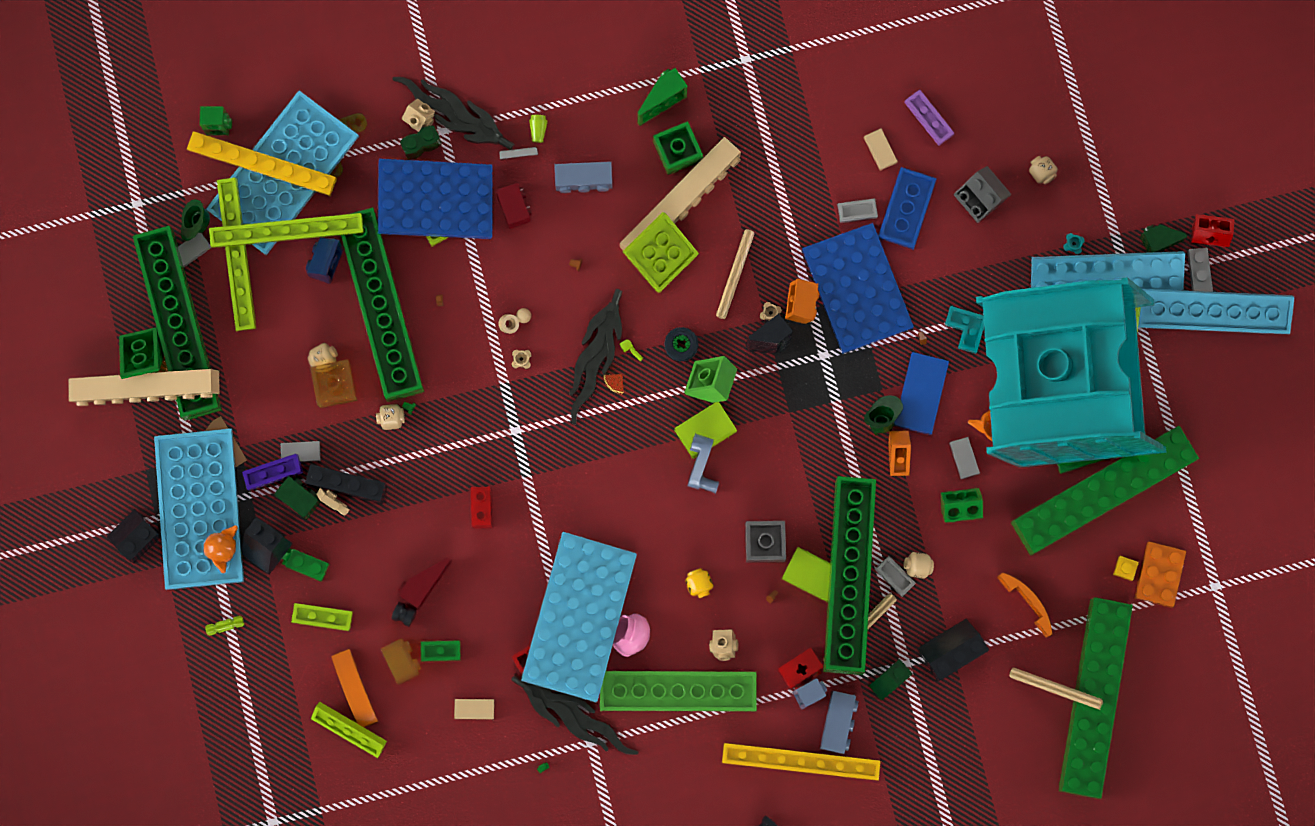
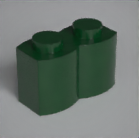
[400,126,441,160]

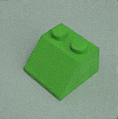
[684,356,737,403]

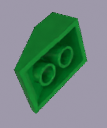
[638,68,688,126]
[119,327,164,379]

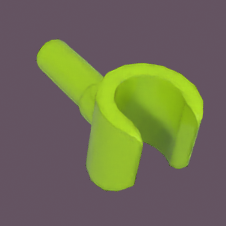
[619,340,643,361]

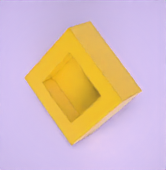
[1113,556,1139,581]

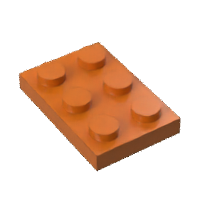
[1135,542,1186,608]

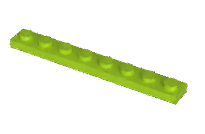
[217,177,256,331]
[209,213,364,248]

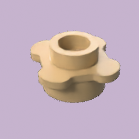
[760,302,782,321]
[512,350,531,369]

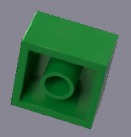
[653,121,703,175]

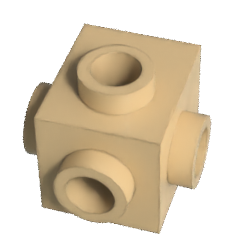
[402,99,435,132]
[709,630,738,661]

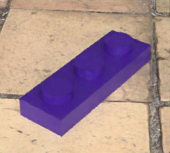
[242,454,303,491]

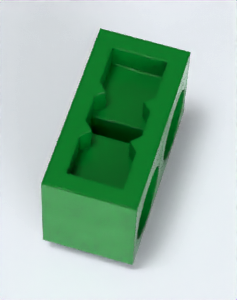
[200,106,232,135]
[941,488,983,523]

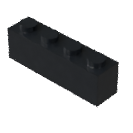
[305,464,388,504]

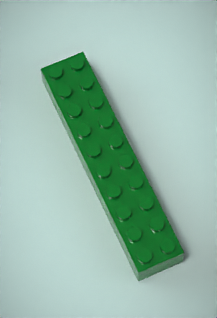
[341,208,424,402]
[133,225,222,421]
[1011,426,1200,556]
[823,476,876,675]
[1058,597,1133,799]

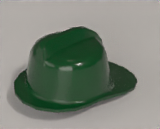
[181,199,210,241]
[864,395,903,436]

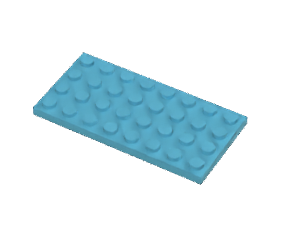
[206,91,359,255]
[154,429,244,590]
[521,532,637,702]

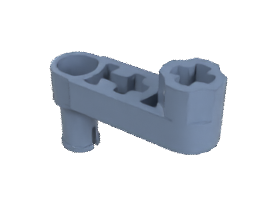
[687,434,719,493]

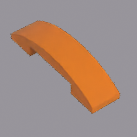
[997,573,1052,638]
[331,649,378,727]

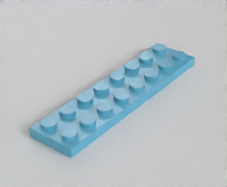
[1031,251,1185,290]
[1138,289,1294,334]

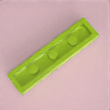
[311,702,387,758]

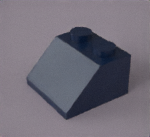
[306,238,344,284]

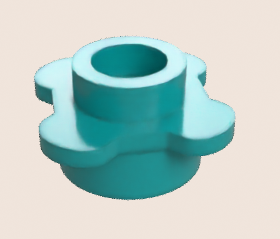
[1063,233,1085,254]

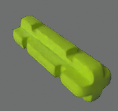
[205,616,244,636]

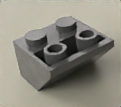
[953,166,1012,223]

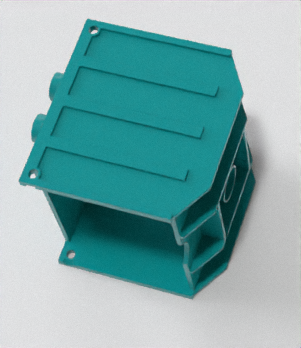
[976,277,1167,468]

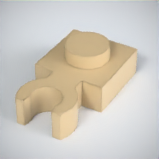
[316,488,349,516]

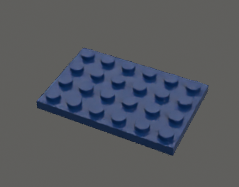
[378,159,492,239]
[802,223,914,354]

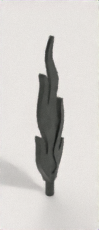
[392,77,515,150]
[569,289,623,425]
[511,674,639,755]

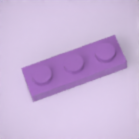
[904,90,954,146]

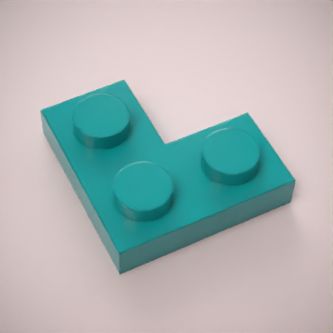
[945,306,984,354]

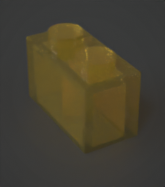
[381,638,421,685]

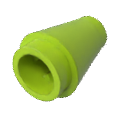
[529,115,548,143]

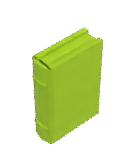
[674,402,737,459]
[782,547,830,602]

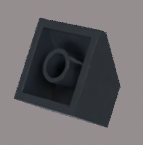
[107,509,161,563]
[241,517,293,575]

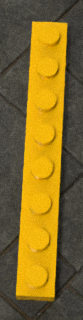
[187,131,337,196]
[722,743,880,781]

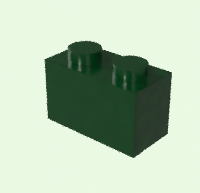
[274,476,321,520]

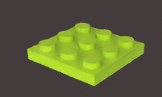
[622,212,699,293]

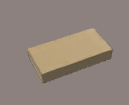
[864,129,898,171]
[454,699,494,719]

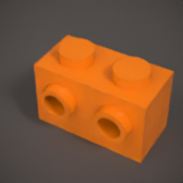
[785,279,819,324]

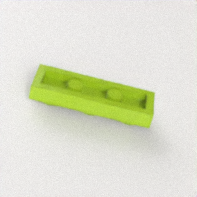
[291,603,353,631]

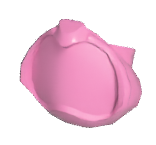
[613,614,650,657]

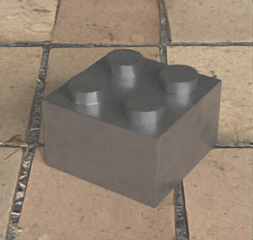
[745,521,786,563]

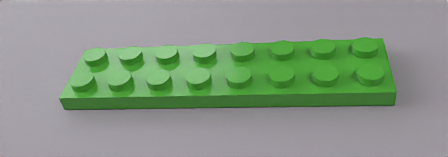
[600,671,757,711]

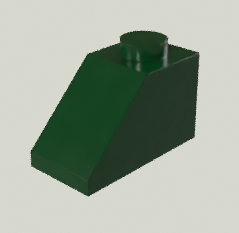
[1140,224,1187,253]
[869,659,913,701]

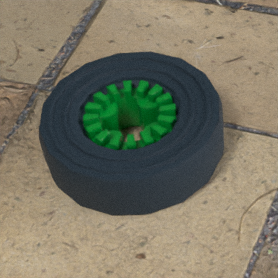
[664,327,699,362]

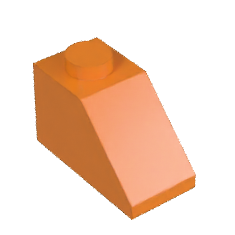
[888,431,911,476]

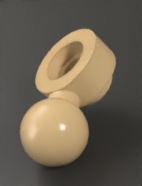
[499,308,531,334]

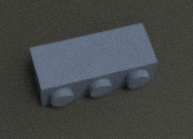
[555,162,612,193]
[792,679,827,709]
[820,691,859,754]

